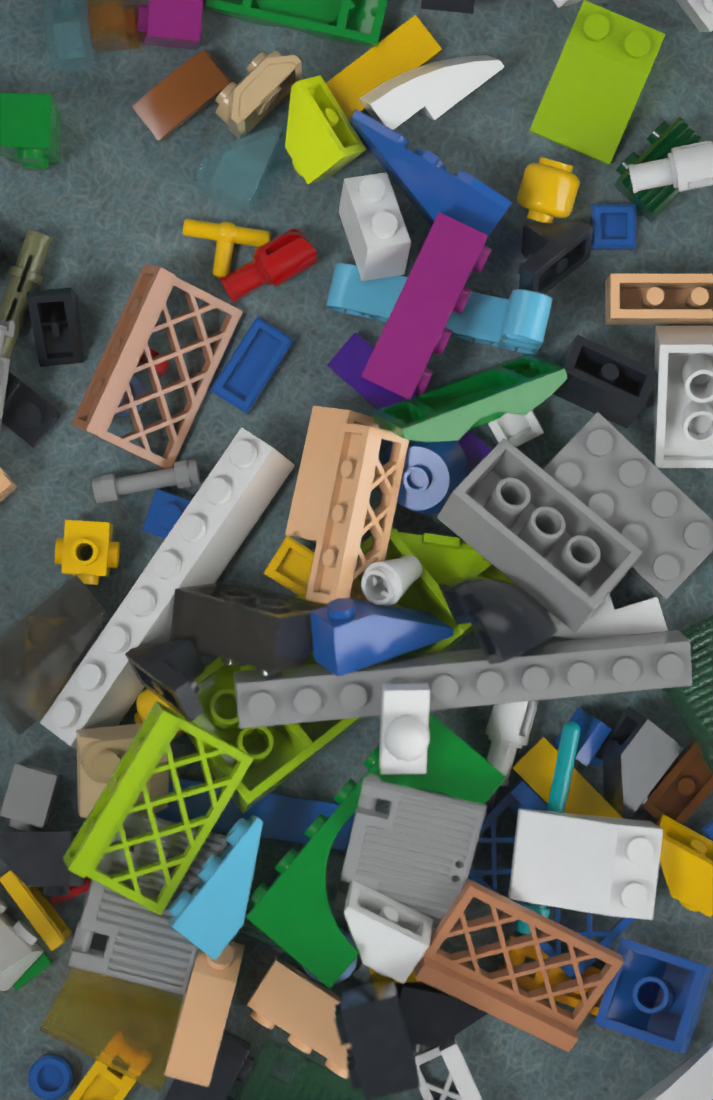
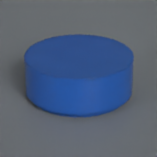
[28,1054,74,1100]

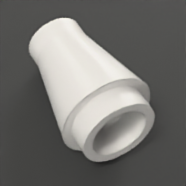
[361,555,422,605]

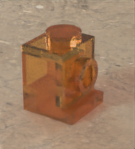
[87,0,140,53]

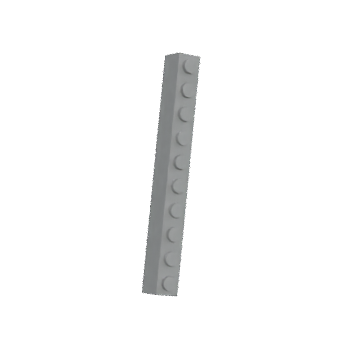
[233,630,692,728]

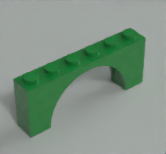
[246,712,506,989]

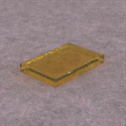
[40,967,182,1093]

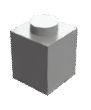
[0,762,62,832]

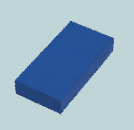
[210,316,294,415]

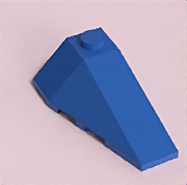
[349,110,512,236]

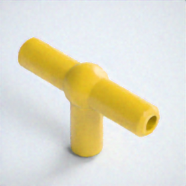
[182,218,271,277]

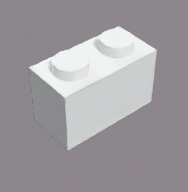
[339,172,411,281]

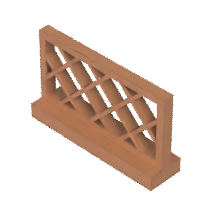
[71,264,243,469]
[414,879,624,1053]

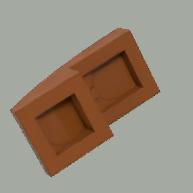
[132,49,232,141]

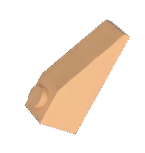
[164,941,245,1087]

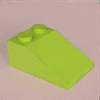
[529,0,666,165]

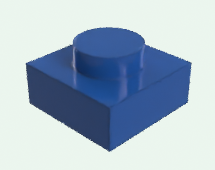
[142,489,191,539]

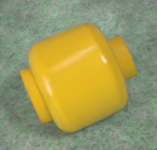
[517,157,580,223]

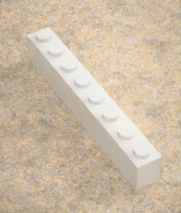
[40,427,295,749]

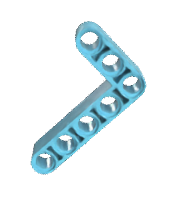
[326,263,553,354]

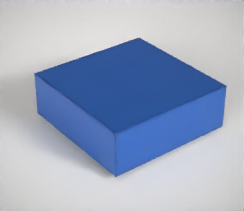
[591,204,636,250]

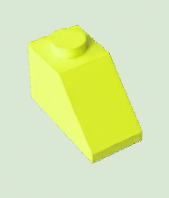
[285,75,367,185]

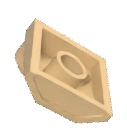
[215,50,303,141]
[76,723,173,818]

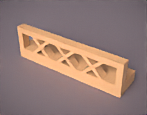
[305,422,409,604]

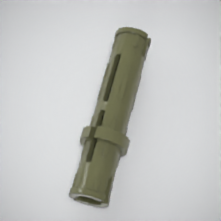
[0,229,54,360]

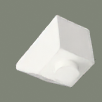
[344,880,433,984]

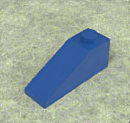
[310,598,453,677]

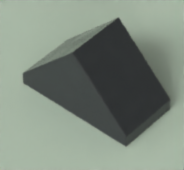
[26,287,84,367]

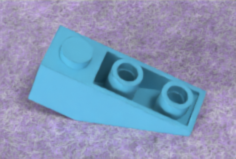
[168,815,263,961]

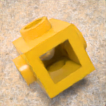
[55,520,120,585]

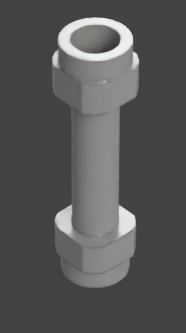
[92,459,201,504]

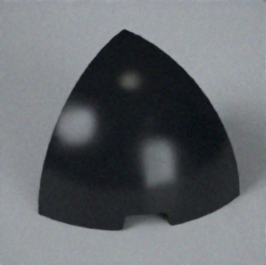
[438,576,557,664]

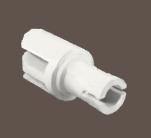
[629,141,713,193]
[485,700,538,786]

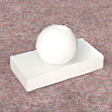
[379,683,430,775]

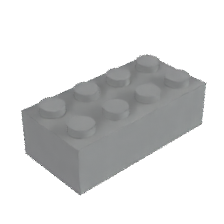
[543,412,713,600]
[437,438,643,633]

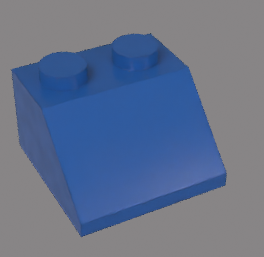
[594,938,713,1053]

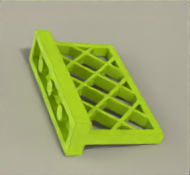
[63,701,254,916]

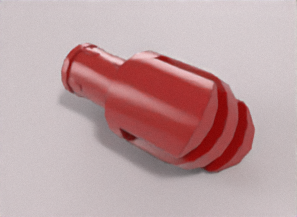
[219,228,317,303]

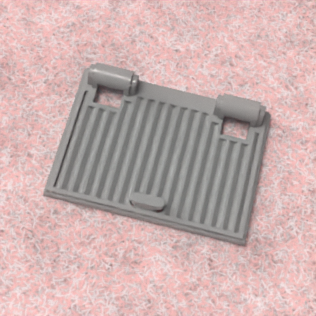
[334,774,486,932]
[68,812,229,995]

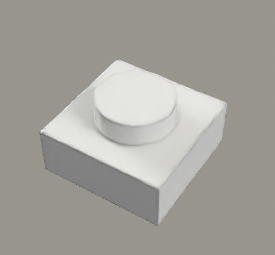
[488,410,544,447]

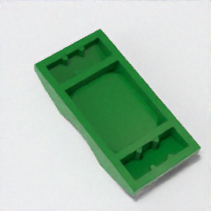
[206,0,388,47]
[371,354,567,442]

